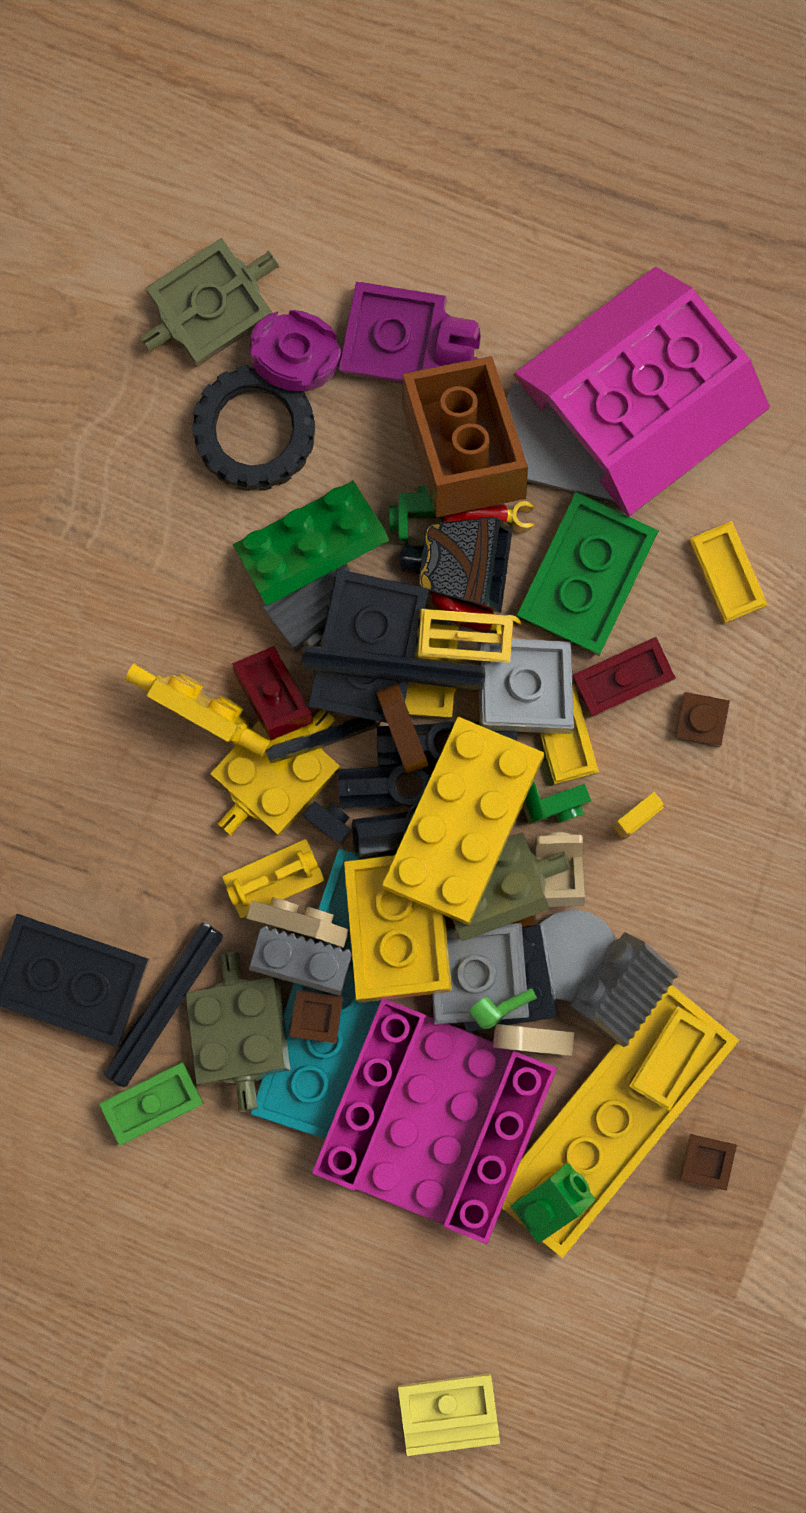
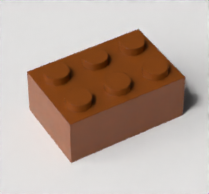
[402,356,528,517]

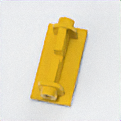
[222,839,325,918]

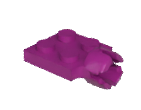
[339,281,481,384]

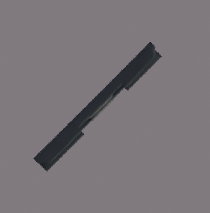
[266,717,381,764]

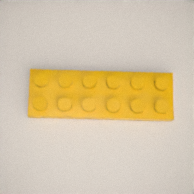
[502,985,740,1259]

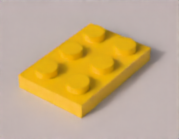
[344,855,452,1003]

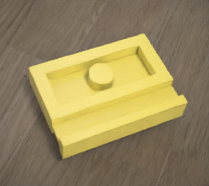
[398,1373,500,1456]

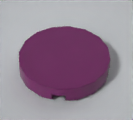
[249,310,341,391]

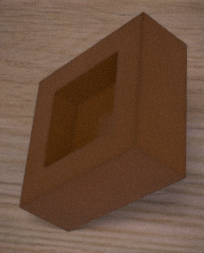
[675,692,730,747]
[290,990,344,1043]
[680,1134,737,1191]

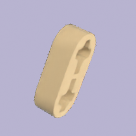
[493,1024,575,1056]

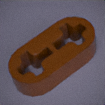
[376,684,429,774]

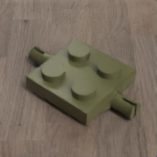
[140,238,279,366]
[449,832,571,941]
[186,952,291,1112]

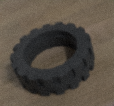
[192,365,315,491]

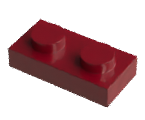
[572,636,676,718]
[232,646,313,741]

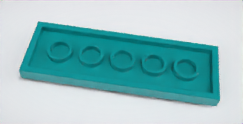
[251,848,381,1139]

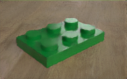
[233,480,390,606]
[516,492,659,656]

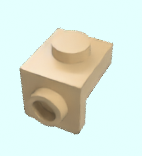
[536,832,585,907]

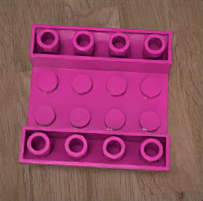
[513,266,770,517]
[312,1000,557,1244]

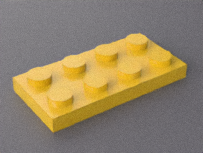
[382,717,544,926]

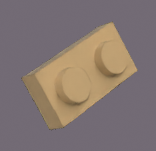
[246,897,349,948]

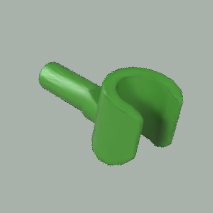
[469,988,537,1029]

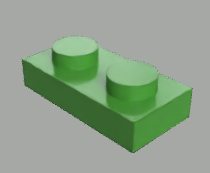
[99,1062,204,1146]

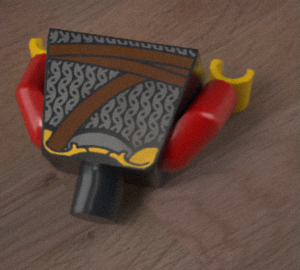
[400,501,535,639]

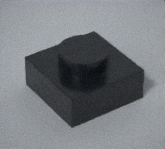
[303,801,352,846]

